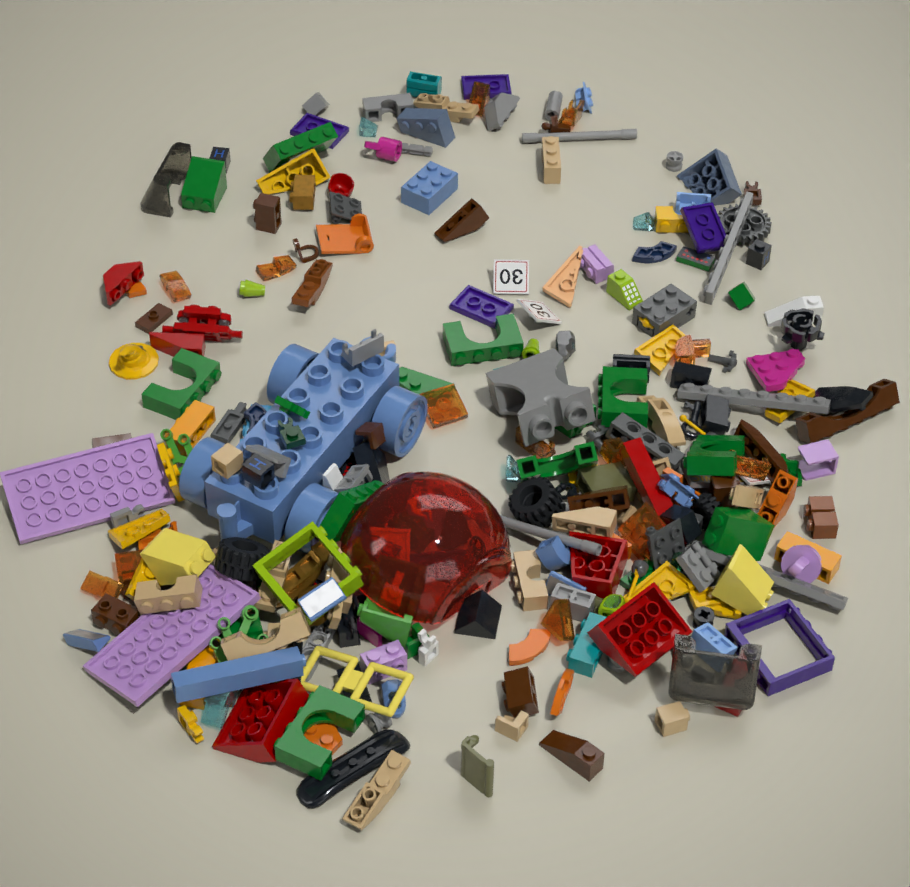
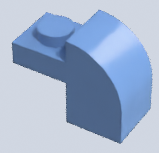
[535,535,571,571]

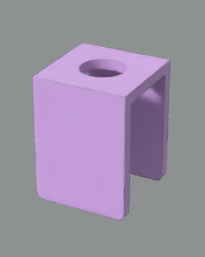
[798,439,839,481]

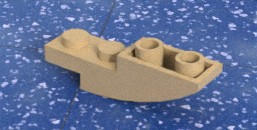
[413,93,479,123]
[636,395,686,447]
[729,484,765,509]
[254,540,293,613]
[324,547,353,630]
[342,750,411,830]

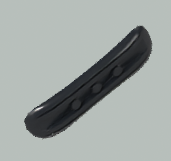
[296,729,410,808]

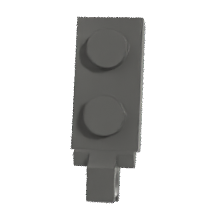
[210,402,247,444]

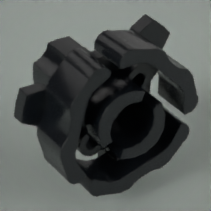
[781,308,825,351]

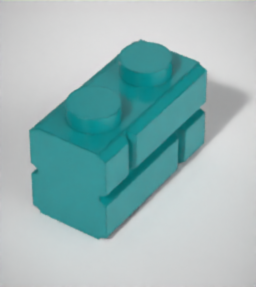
[406,71,442,98]

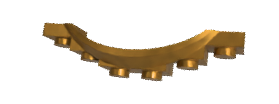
[247,541,330,613]

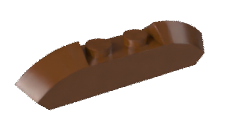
[734,419,790,483]

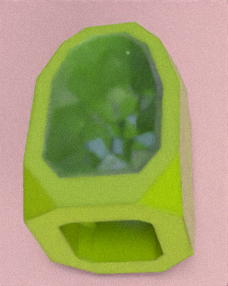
[598,594,625,617]

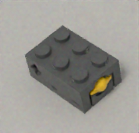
[632,284,697,337]

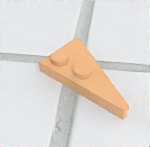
[542,246,583,308]

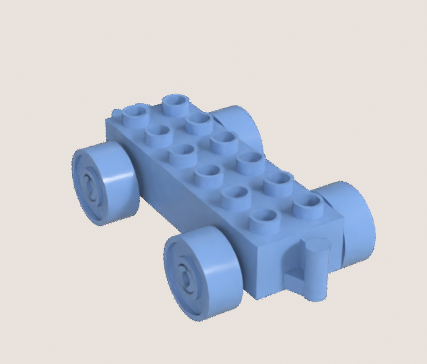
[179,336,428,554]

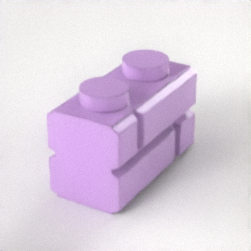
[580,244,614,284]

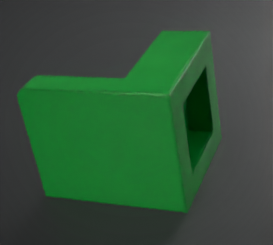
[728,281,756,310]
[404,622,429,659]

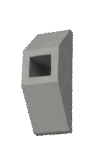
[484,93,520,131]

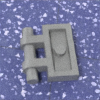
[676,541,721,592]

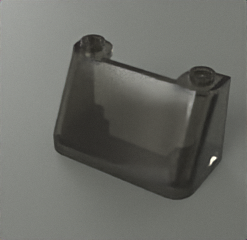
[140,142,192,218]
[668,634,762,710]

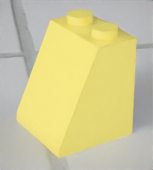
[140,528,216,586]
[711,544,774,615]

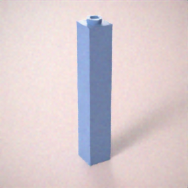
[171,646,306,703]

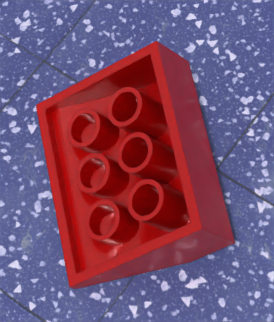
[587,582,693,677]
[212,679,309,763]

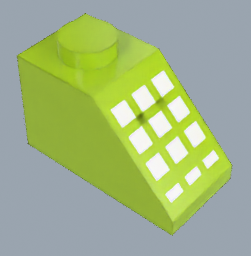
[606,269,643,311]

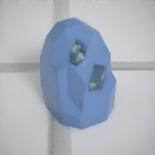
[381,679,406,718]

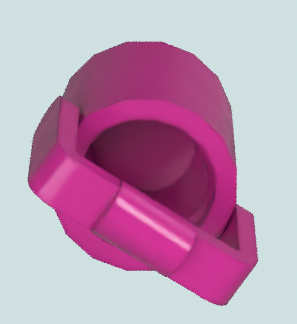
[364,137,402,162]

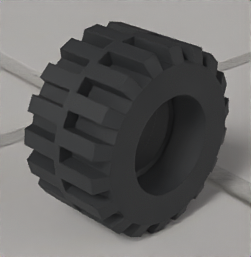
[508,477,563,528]
[215,537,270,581]

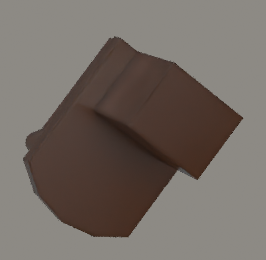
[541,115,571,133]

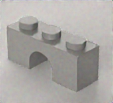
[362,93,414,123]

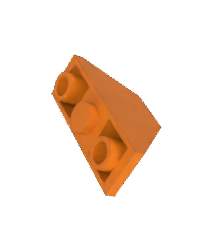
[757,469,798,528]

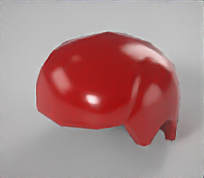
[328,173,354,197]

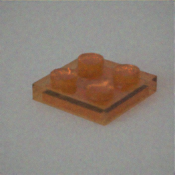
[419,383,468,429]

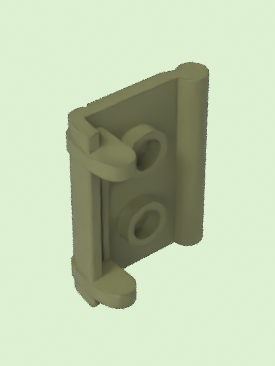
[460,735,494,797]

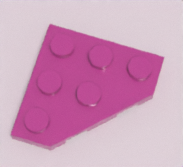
[746,349,805,392]

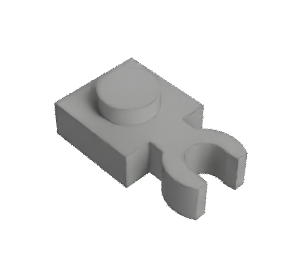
[110,504,145,528]

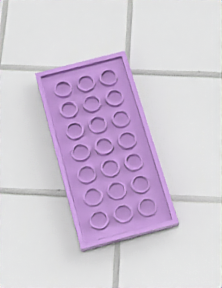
[0,433,175,544]
[83,564,261,707]

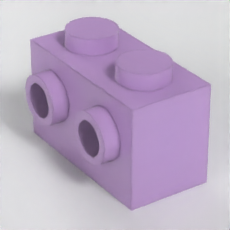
[360,640,407,685]

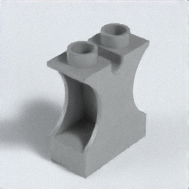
[486,348,596,447]

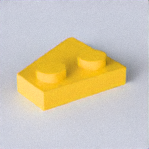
[688,586,742,619]

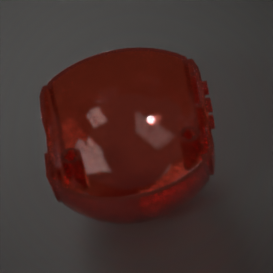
[340,471,512,625]

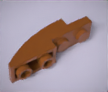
[291,259,333,307]

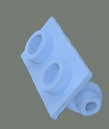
[575,82,593,114]

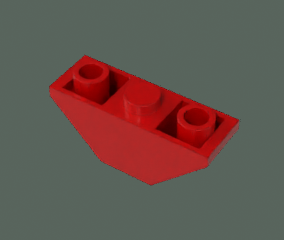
[103,261,144,306]

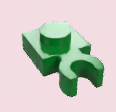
[274,395,310,419]

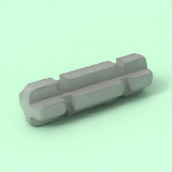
[401,143,433,156]

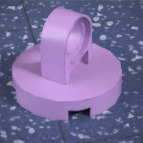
[781,545,822,583]

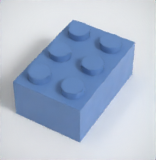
[401,161,458,215]

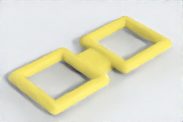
[301,646,414,717]

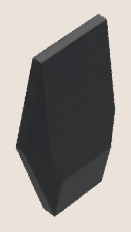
[813,386,873,413]

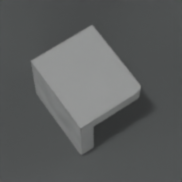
[302,92,330,116]

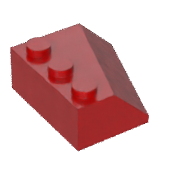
[569,531,629,599]

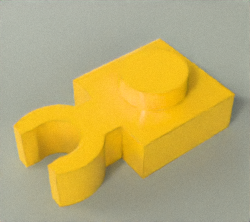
[177,705,204,743]

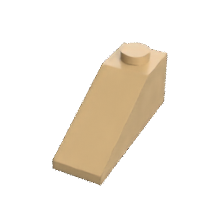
[552,507,617,537]

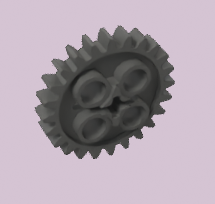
[718,203,772,245]

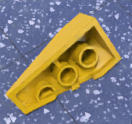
[256,148,331,194]

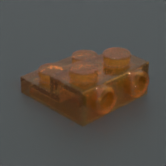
[618,502,667,559]

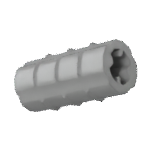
[545,91,563,121]

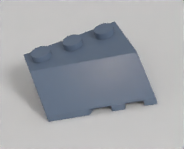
[677,148,742,206]

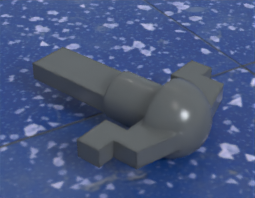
[708,350,737,373]

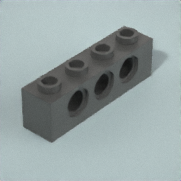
[605,412,686,471]

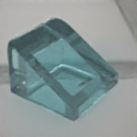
[359,117,378,137]
[633,212,655,231]
[506,455,520,482]

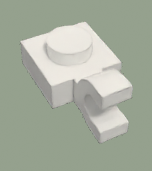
[418,628,439,667]

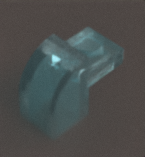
[201,690,239,728]

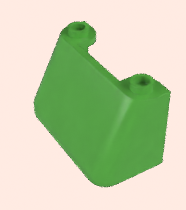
[357,554,428,648]

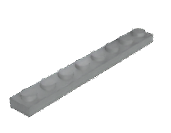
[703,192,753,305]
[677,383,831,414]
[690,540,848,610]

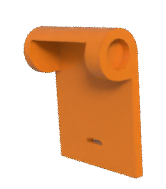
[316,213,374,254]

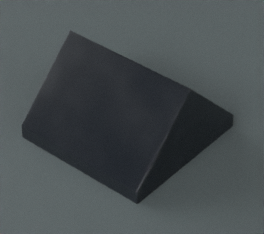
[455,590,502,639]

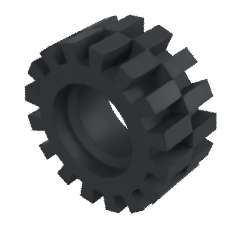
[689,493,721,531]

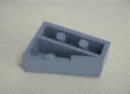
[396,108,455,148]

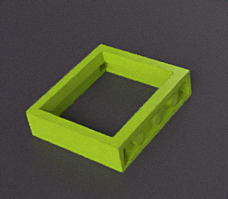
[252,521,364,625]

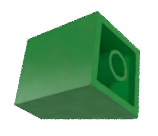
[181,156,227,213]
[702,507,775,561]

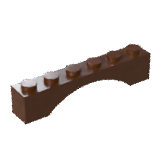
[795,379,900,444]

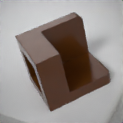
[355,422,386,450]

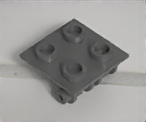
[329,191,362,224]
[645,518,685,570]

